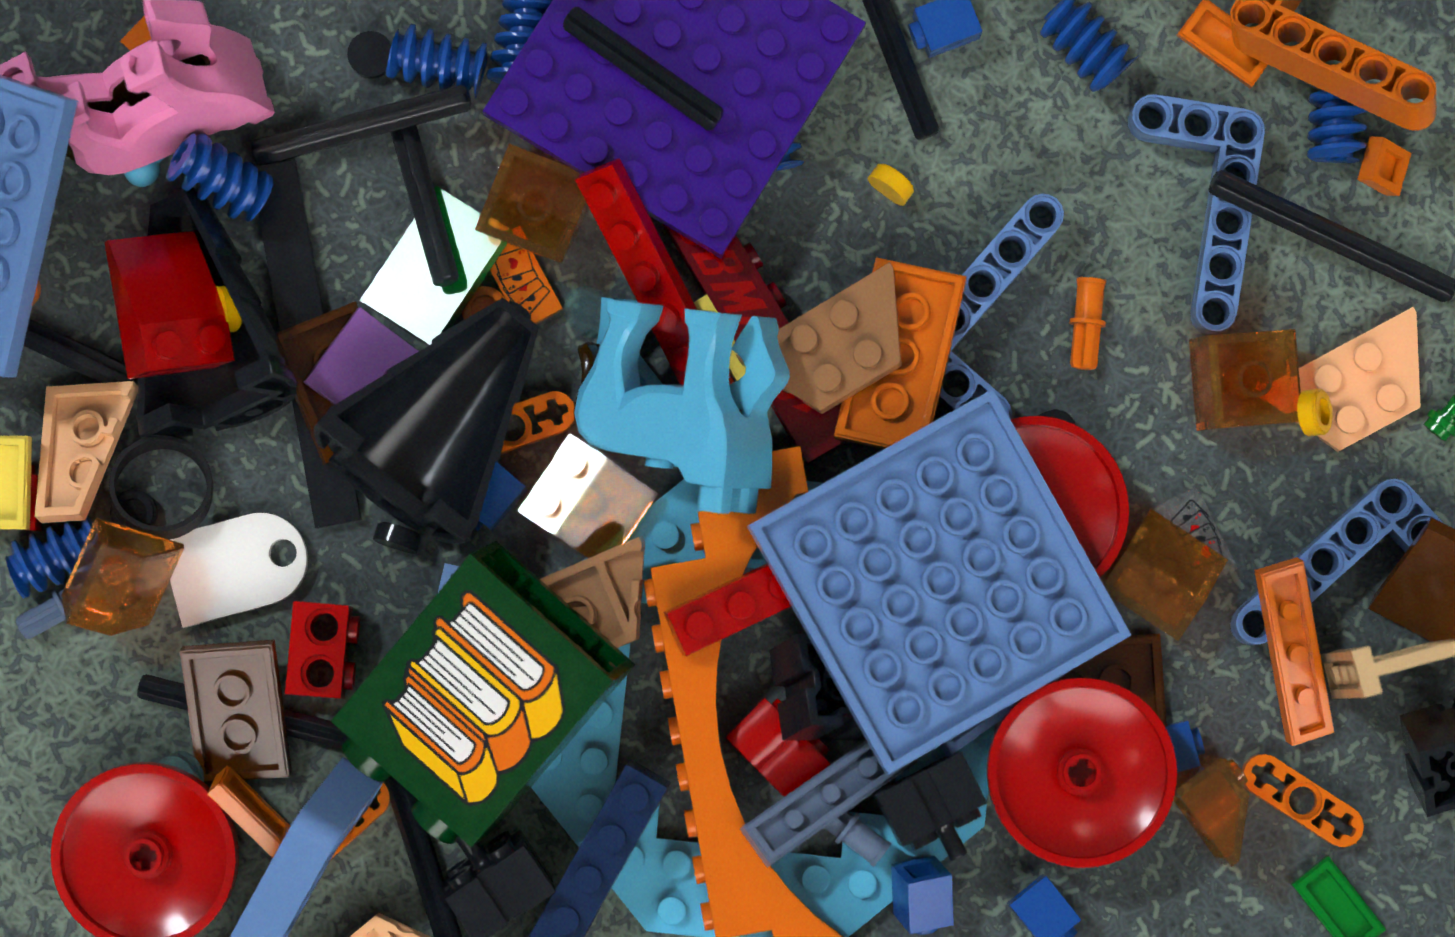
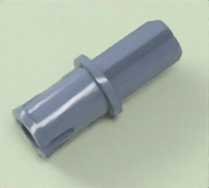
[16,572,108,639]
[825,812,892,867]

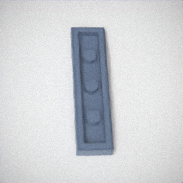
[740,740,918,868]

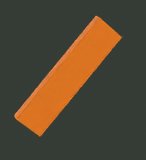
[1254,557,1334,746]

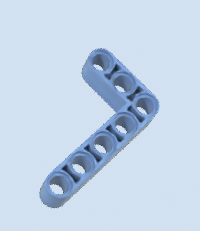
[1128,94,1265,336]
[939,194,1064,419]
[1230,479,1443,645]
[230,757,383,937]

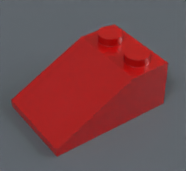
[104,231,235,379]

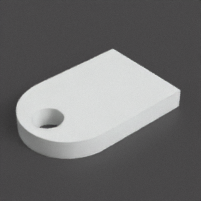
[160,513,308,628]

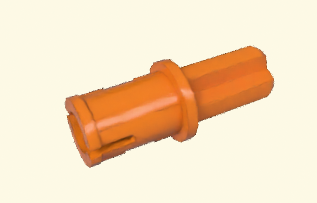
[1069,277,1106,370]

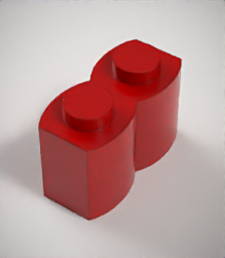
[724,698,830,797]

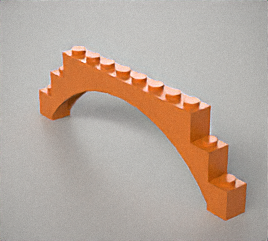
[643,446,844,937]

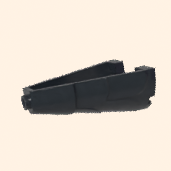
[136,187,297,437]
[314,298,539,544]

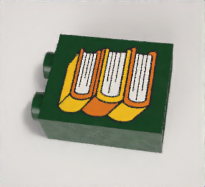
[331,541,636,847]

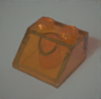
[475,144,588,264]
[1189,329,1301,431]
[518,434,658,558]
[1102,508,1228,641]
[61,518,184,636]
[1173,756,1249,867]

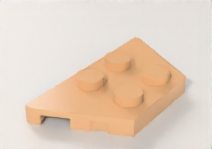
[1256,307,1421,452]

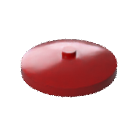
[1010,416,1129,578]
[987,678,1177,868]
[51,762,239,937]

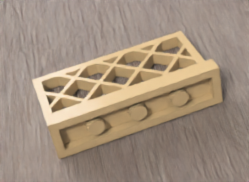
[1320,639,1455,699]

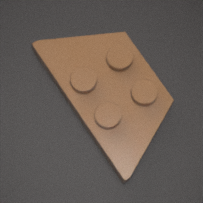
[736,262,902,414]
[540,536,645,648]

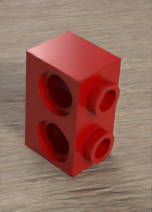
[285,601,360,699]

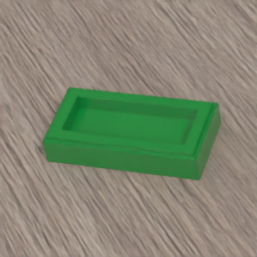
[1291,855,1386,937]

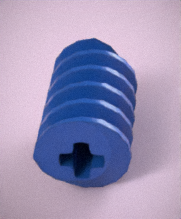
[486,0,552,84]
[1040,0,1139,92]
[386,23,488,99]
[1307,84,1367,163]
[166,133,273,222]
[6,516,112,599]

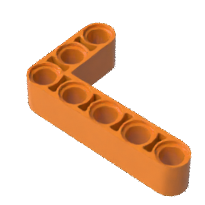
[1230,0,1437,131]

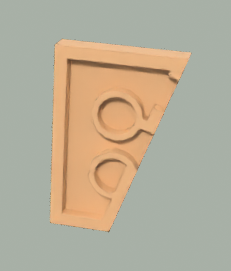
[35,381,139,523]

